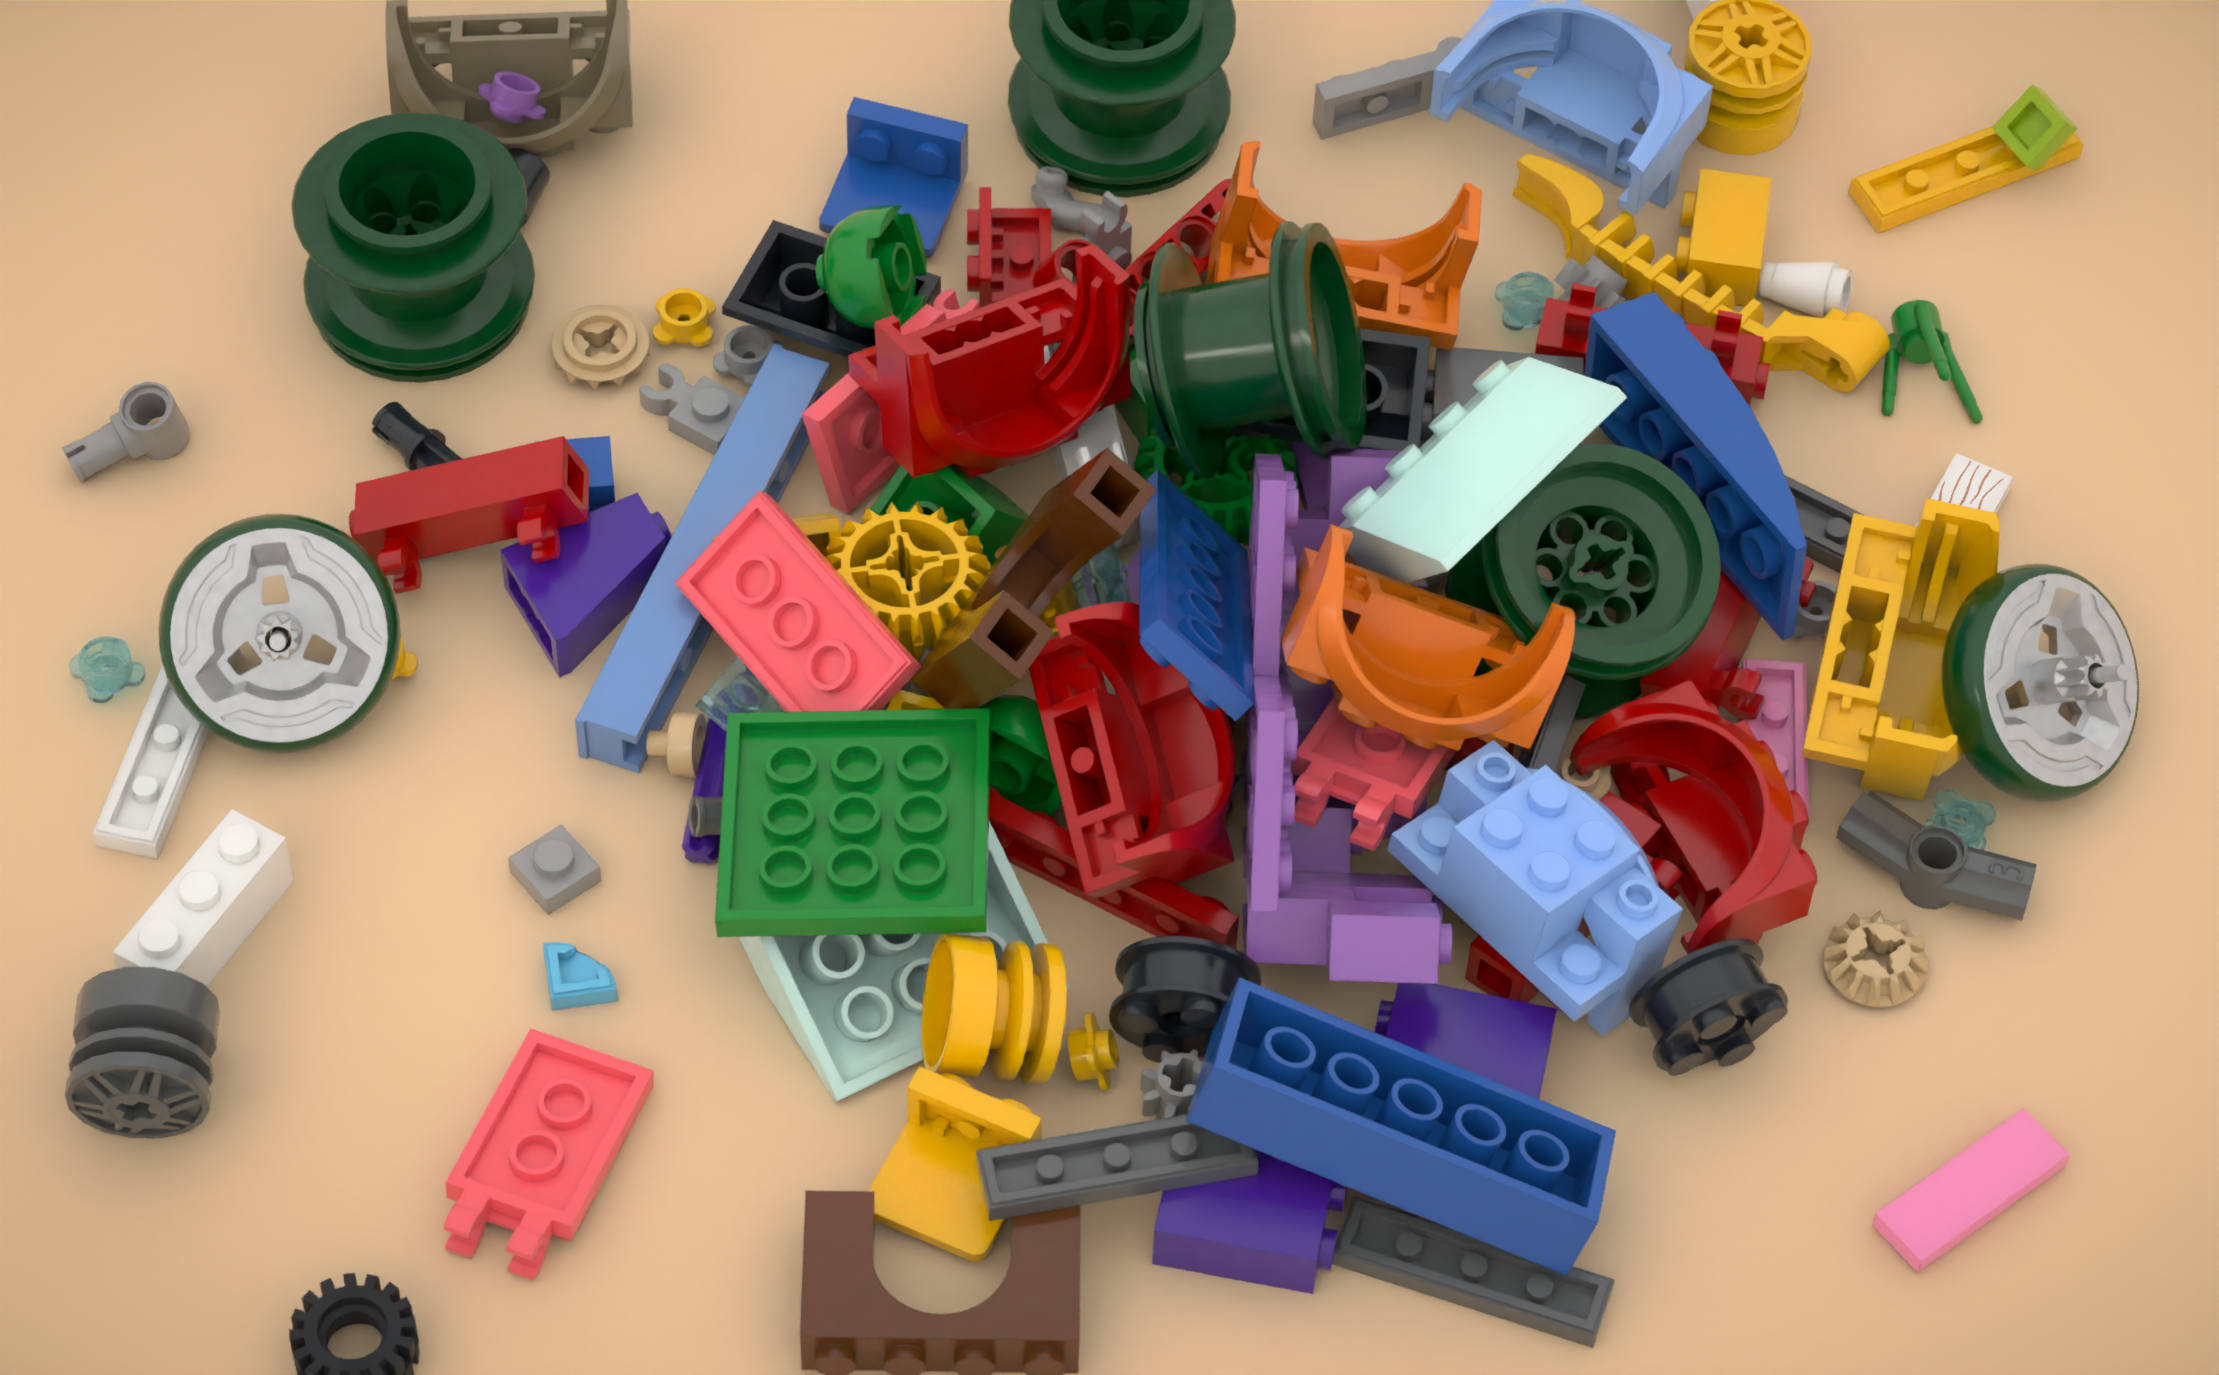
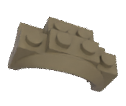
[386,0,633,157]

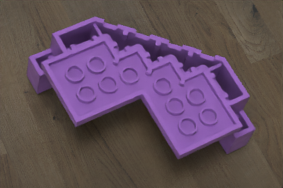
[1242,448,1452,984]

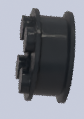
[1109,936,1262,1063]
[1629,939,1788,1076]

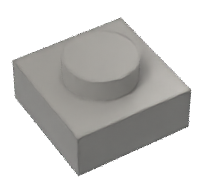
[508,824,601,915]

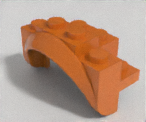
[1281,524,1575,751]

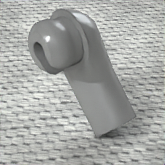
[1031,167,1102,232]

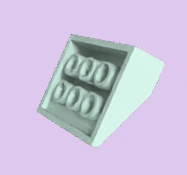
[1338,357,1627,583]
[739,821,1070,1102]

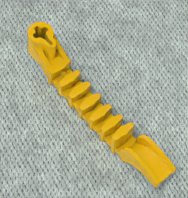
[1512,153,1890,392]

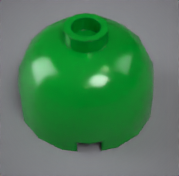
[816,205,927,329]
[979,695,1062,817]

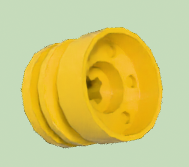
[1683,0,1812,155]
[921,933,1067,1085]

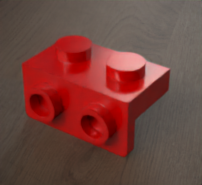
[967,187,1052,308]

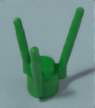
[1881,300,1983,423]

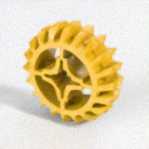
[824,501,991,663]

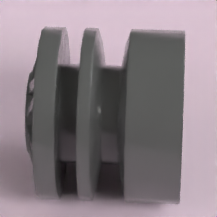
[65,967,220,1138]

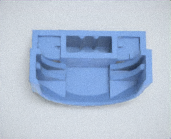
[1429,0,1713,216]
[1387,740,1683,1036]

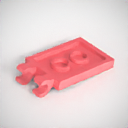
[801,289,980,514]
[1292,676,1476,851]
[444,1028,654,1280]

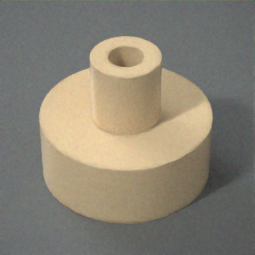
[646,712,707,777]

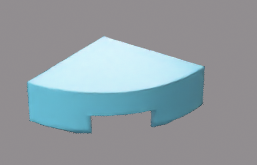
[543,942,618,1011]

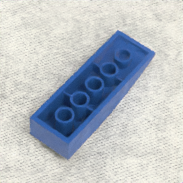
[1584,292,1807,640]

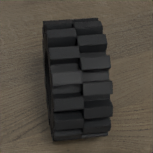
[289,1273,420,1375]

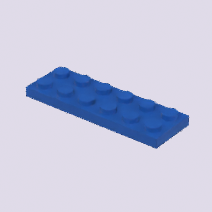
[1139,469,1254,721]

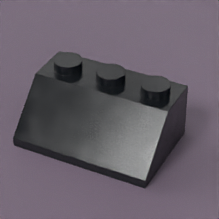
[722,220,941,357]
[1232,328,1431,451]

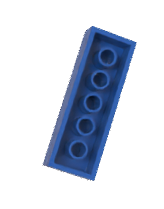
[1186,977,1616,1276]

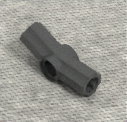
[1836,791,2037,921]

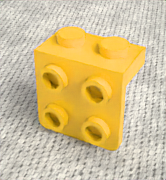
[868,1066,1042,1262]

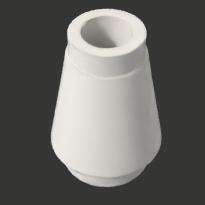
[1759,262,1853,318]

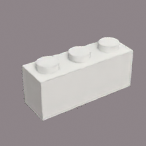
[113,809,294,987]

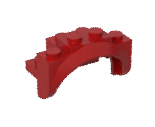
[1029,602,1235,898]
[1569,680,1817,954]

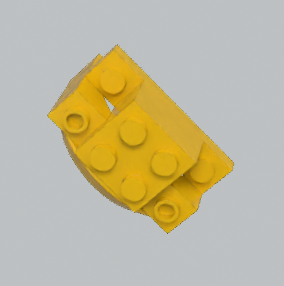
[1801,498,2001,801]

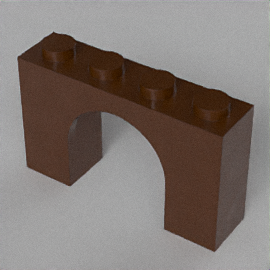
[911,448,1157,709]
[800,1191,1080,1375]

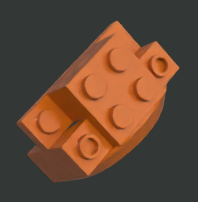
[1207,141,1482,350]

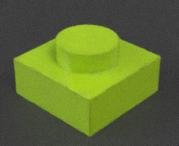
[1991,85,2078,171]

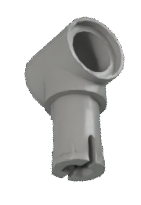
[62,382,190,482]

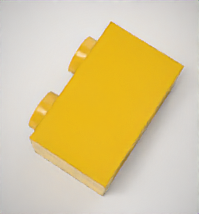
[1675,168,1772,307]

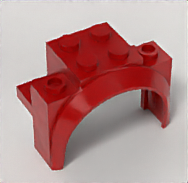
[848,244,1131,478]

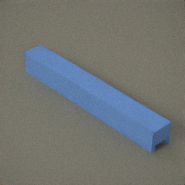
[575,343,830,773]

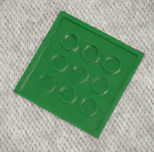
[715,708,991,937]

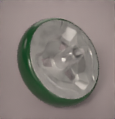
[158,514,401,753]
[1942,564,2139,802]

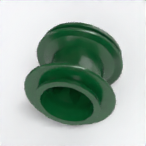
[1008,0,1236,197]
[291,112,535,383]
[1134,221,1367,479]
[1445,444,1721,719]

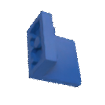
[819,97,968,257]

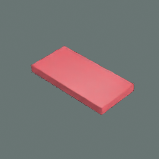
[675,490,922,712]

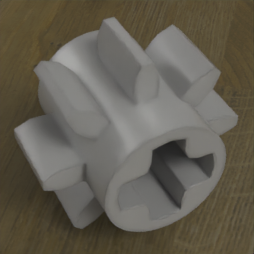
[1554,254,1629,309]
[1140,1050,1203,1119]

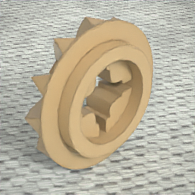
[551,305,649,390]
[1823,910,1930,1007]

